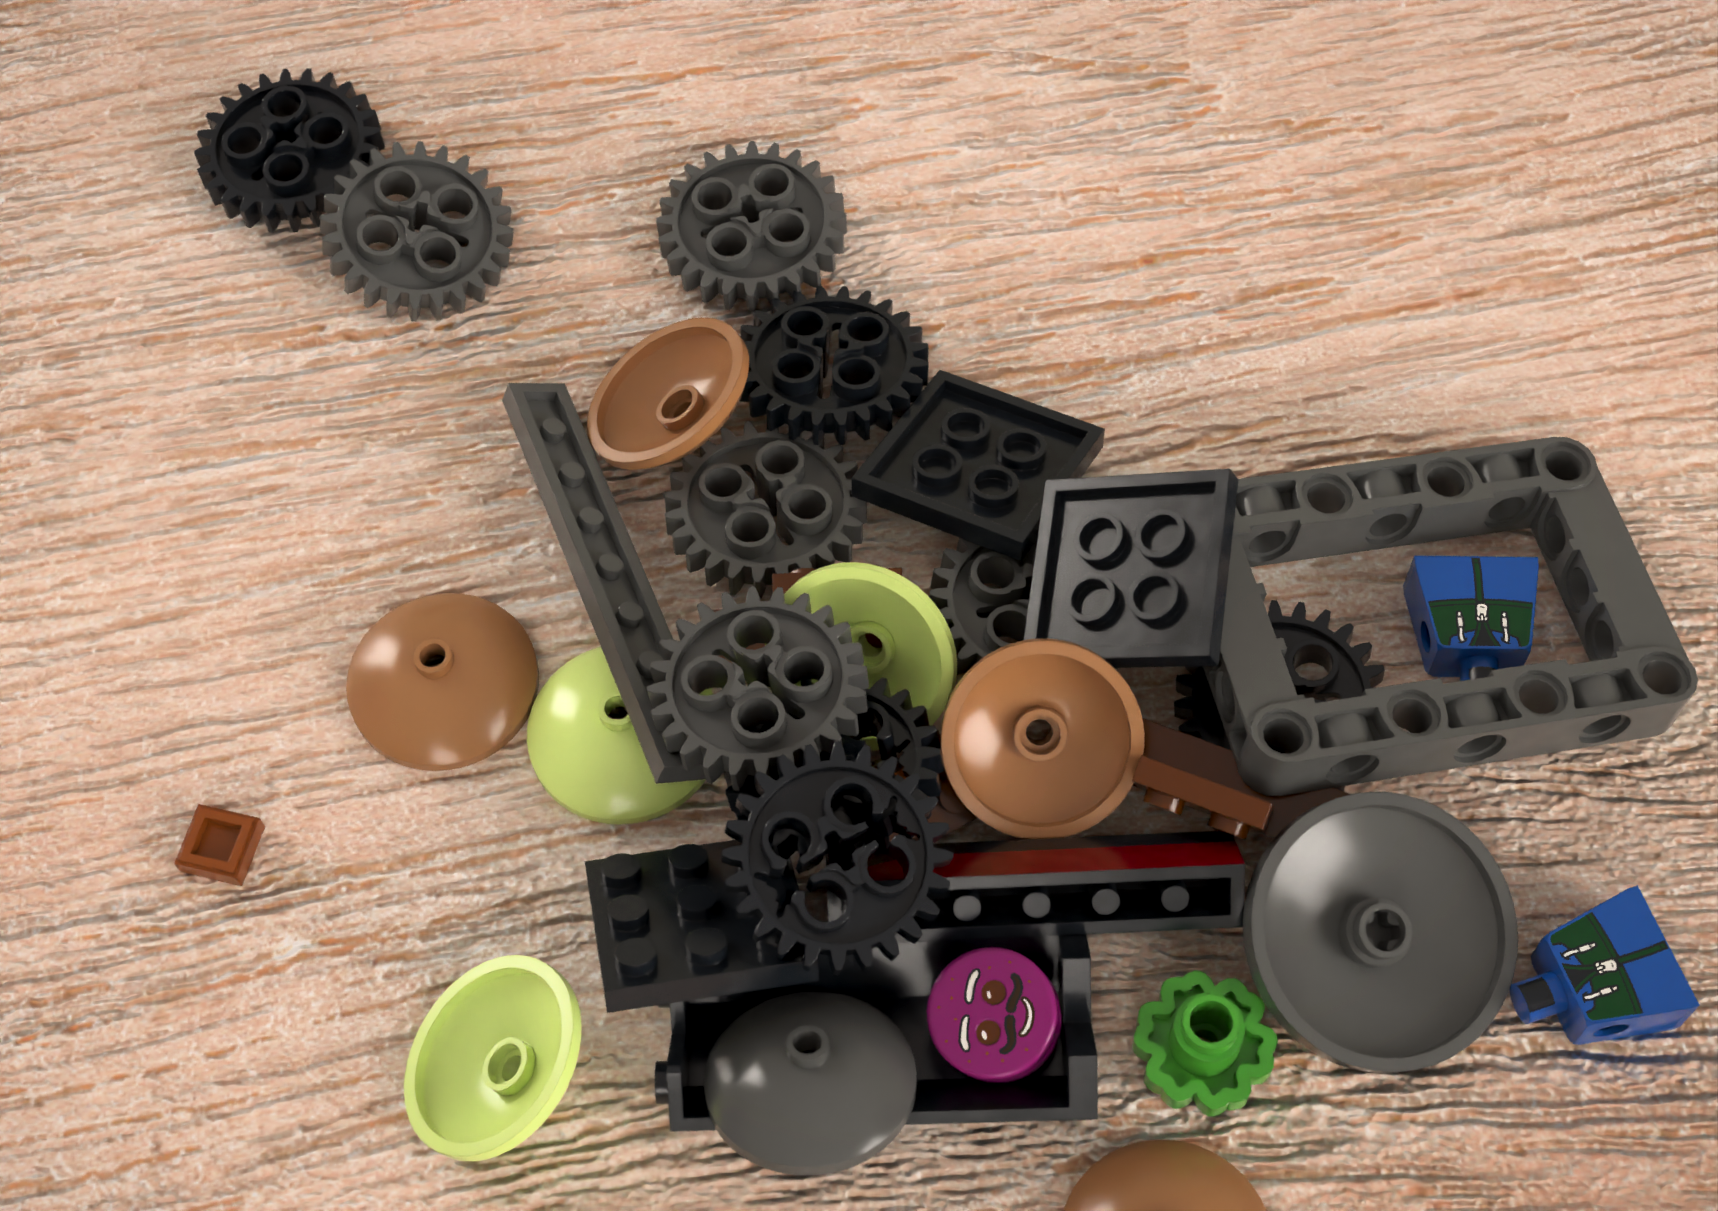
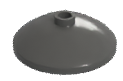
[704,991,917,1176]

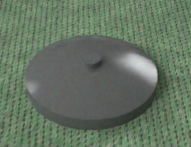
[1243,792,1518,1073]

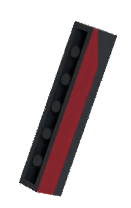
[826,831,1245,943]

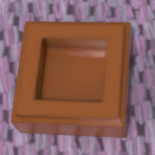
[174,804,265,886]

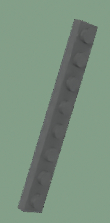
[502,383,706,784]

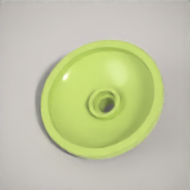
[765,562,957,751]
[527,647,713,825]
[404,955,582,1161]

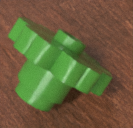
[1132,971,1278,1117]

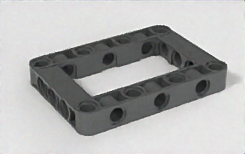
[1203,437,1698,796]

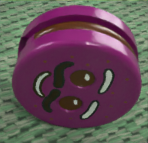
[927,947,1062,1083]

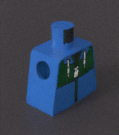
[1403,556,1539,681]
[1510,885,1699,1045]

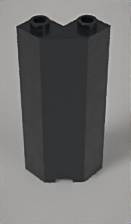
[655,934,1098,1132]

